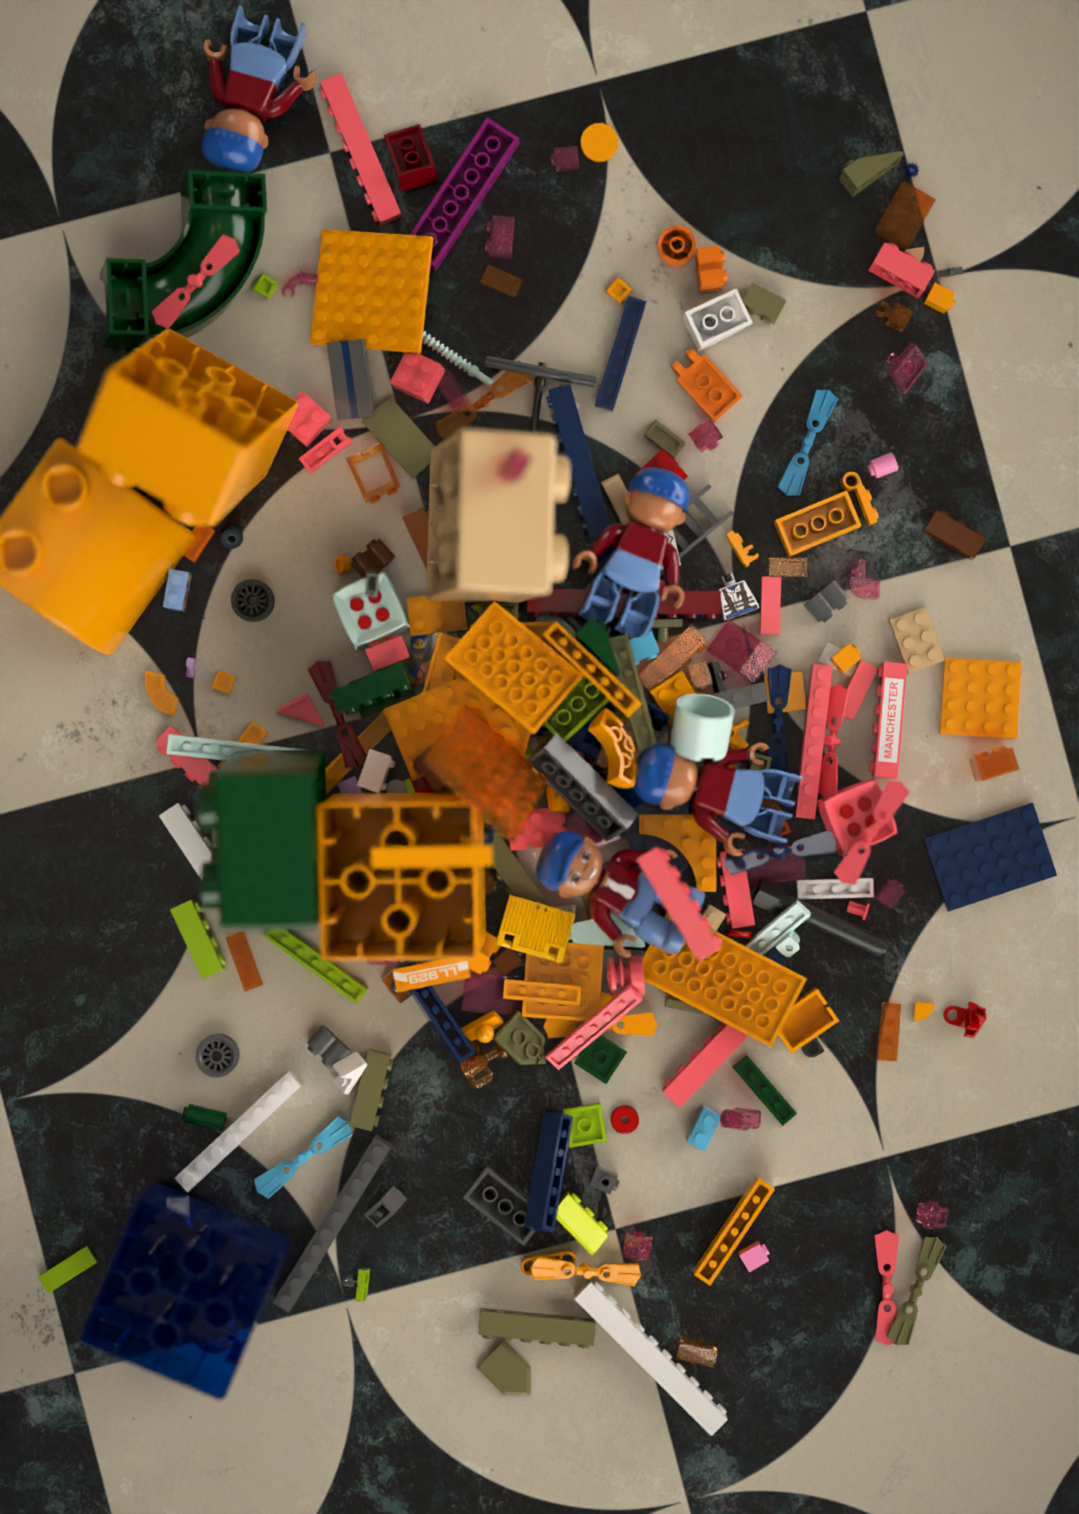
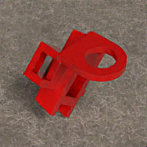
[943,1001,987,1038]

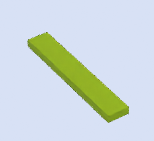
[263,930,368,1004]

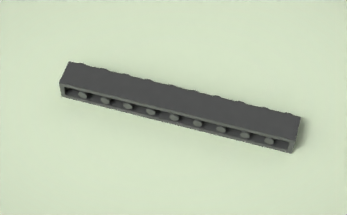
[273,1135,392,1313]

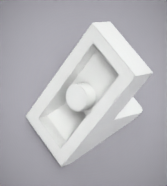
[333,1052,368,1095]

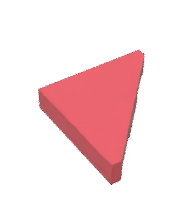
[276,693,324,726]

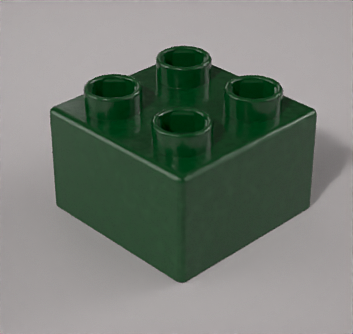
[197,750,326,931]

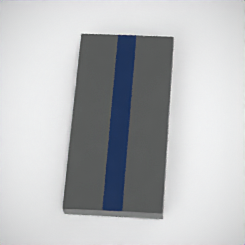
[327,339,375,420]

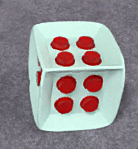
[331,571,411,651]

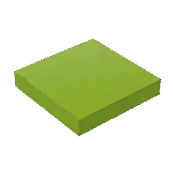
[563,1103,607,1148]

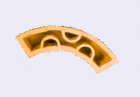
[588,709,637,788]

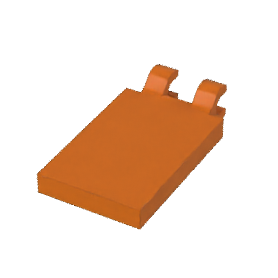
[671,348,743,422]

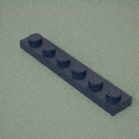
[595,296,647,412]

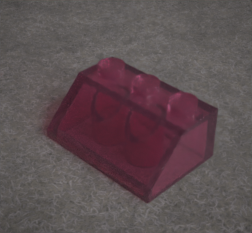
[746,842,806,888]

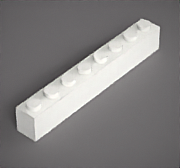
[175,1070,303,1192]

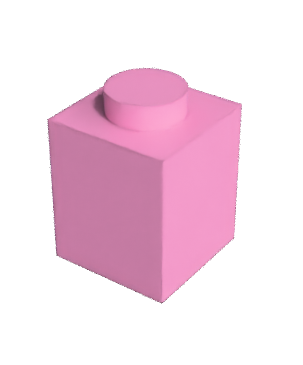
[738,1241,770,1272]

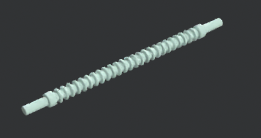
[422,331,494,387]

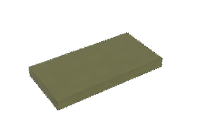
[362,397,435,479]

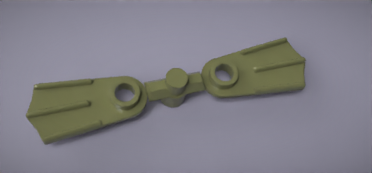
[886,1237,946,1345]

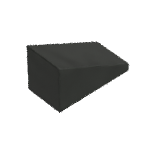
[365,568,380,597]

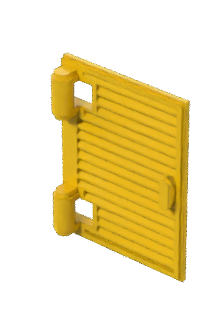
[495,895,576,963]

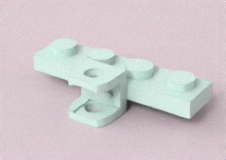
[743,900,811,957]

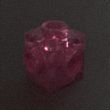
[688,419,723,453]
[916,1200,949,1229]
[623,1230,653,1261]

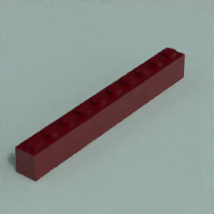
[527,589,721,619]

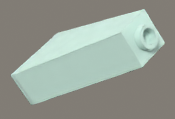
[569,914,645,948]

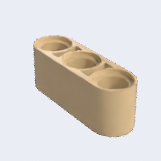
[601,474,630,525]

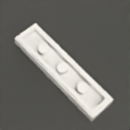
[796,878,874,899]

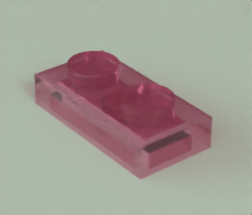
[437,370,471,413]

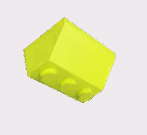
[556,1191,608,1255]

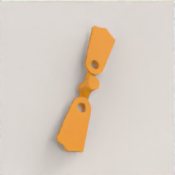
[543,1012,658,1039]
[530,1256,641,1286]

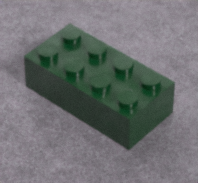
[330,662,417,715]

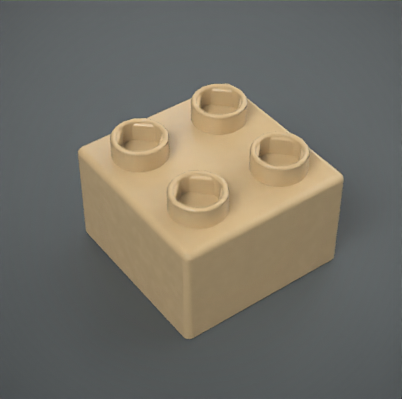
[426,429,570,603]

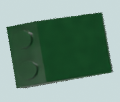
[575,617,621,679]

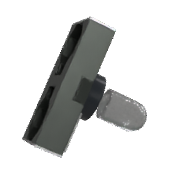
[707,661,736,694]

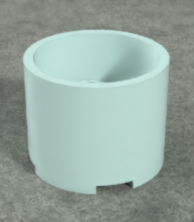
[670,694,734,761]

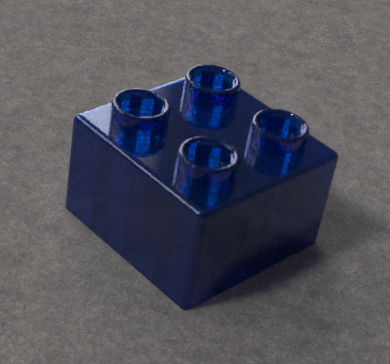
[79,1182,291,1400]

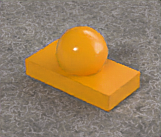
[461,1011,504,1043]

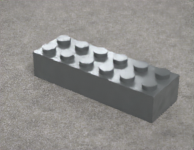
[525,733,638,841]

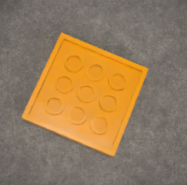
[939,657,1022,739]
[522,942,604,1021]

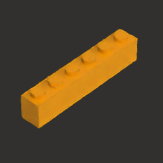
[543,621,642,718]
[693,1175,775,1286]

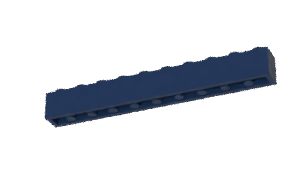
[546,384,615,573]

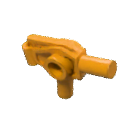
[728,718,749,749]

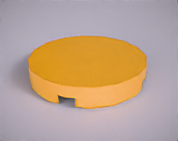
[581,123,618,162]

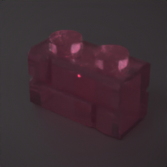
[485,215,515,259]

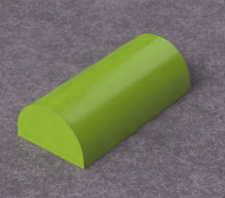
[543,675,610,742]

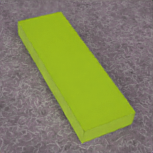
[38,1245,98,1293]

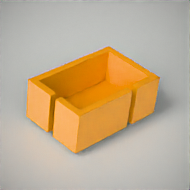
[778,987,839,1054]

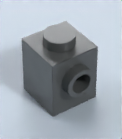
[589,1165,620,1195]

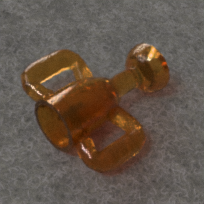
[460,1041,509,1088]

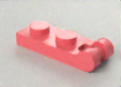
[299,427,353,474]

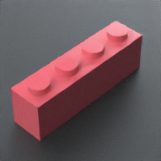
[716,848,755,929]

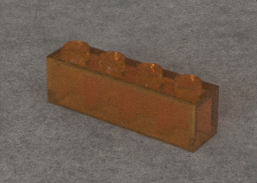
[639,624,707,692]

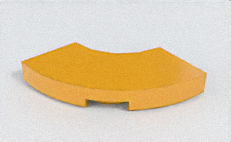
[145,670,179,717]

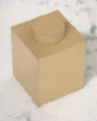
[702,904,726,931]

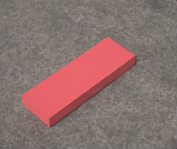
[760,577,781,635]
[844,660,878,720]

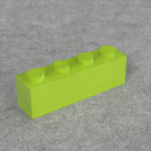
[170,899,227,979]

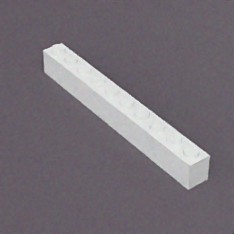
[574,1279,728,1436]

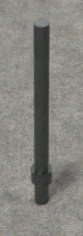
[529,362,546,434]

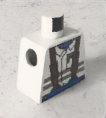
[718,573,759,621]

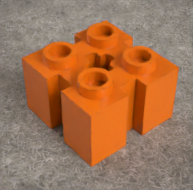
[694,245,727,294]

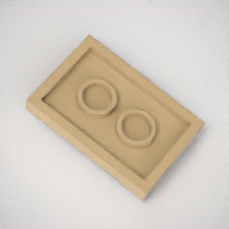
[888,607,945,674]

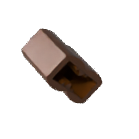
[351,539,395,579]

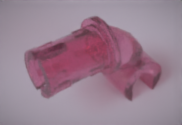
[282,270,319,298]

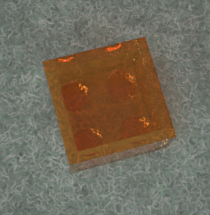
[969,745,1020,781]

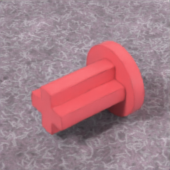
[846,901,870,920]

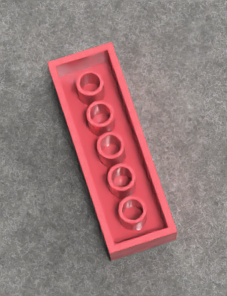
[637,847,722,961]

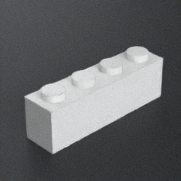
[159,803,212,877]

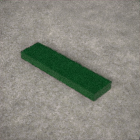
[733,1055,797,1126]

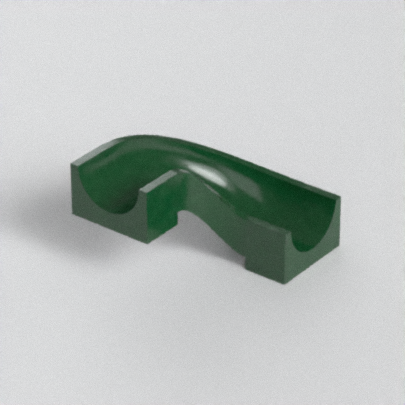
[100,170,267,348]

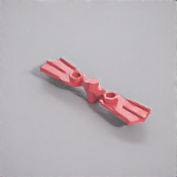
[151,234,240,329]
[818,684,849,798]
[834,780,910,885]
[875,1230,899,1346]

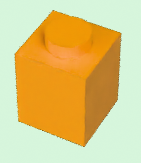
[923,283,956,314]
[829,643,861,674]

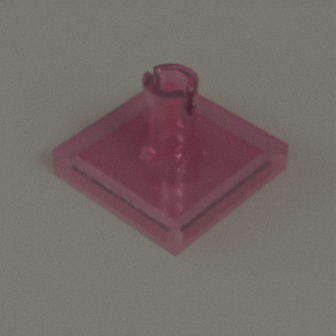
[887,342,929,394]

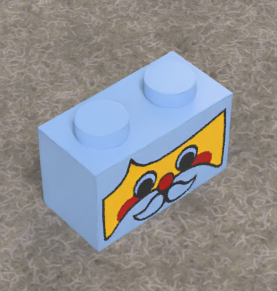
[163,569,192,612]

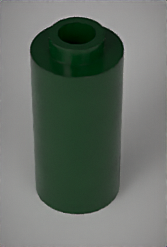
[182,1104,227,1131]

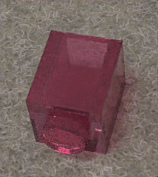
[551,146,579,172]
[874,879,905,910]

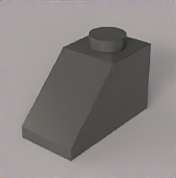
[364,1186,407,1228]

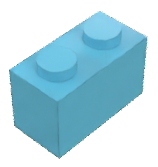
[686,1105,722,1151]

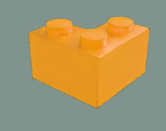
[467,931,500,974]

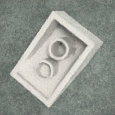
[682,289,753,351]

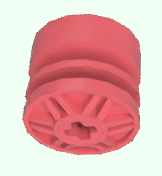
[607,955,645,997]

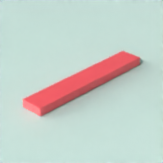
[545,985,642,1070]

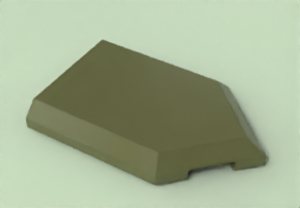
[493,1010,546,1065]
[476,1340,531,1395]

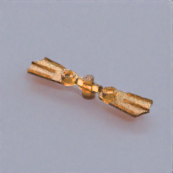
[435,360,533,440]

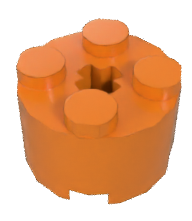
[657,225,696,268]

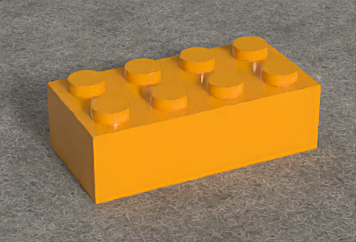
[773,491,861,557]

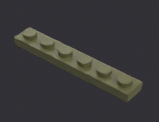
[609,634,657,751]

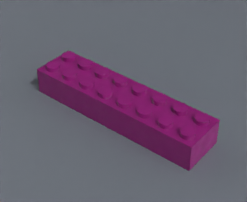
[410,117,519,271]

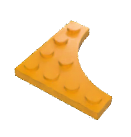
[639,815,716,892]

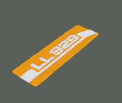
[393,960,471,992]

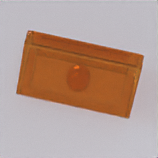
[676,1340,718,1367]

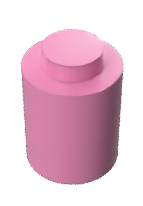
[867,452,898,478]

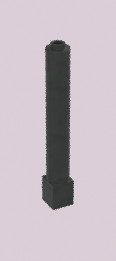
[752,879,889,956]

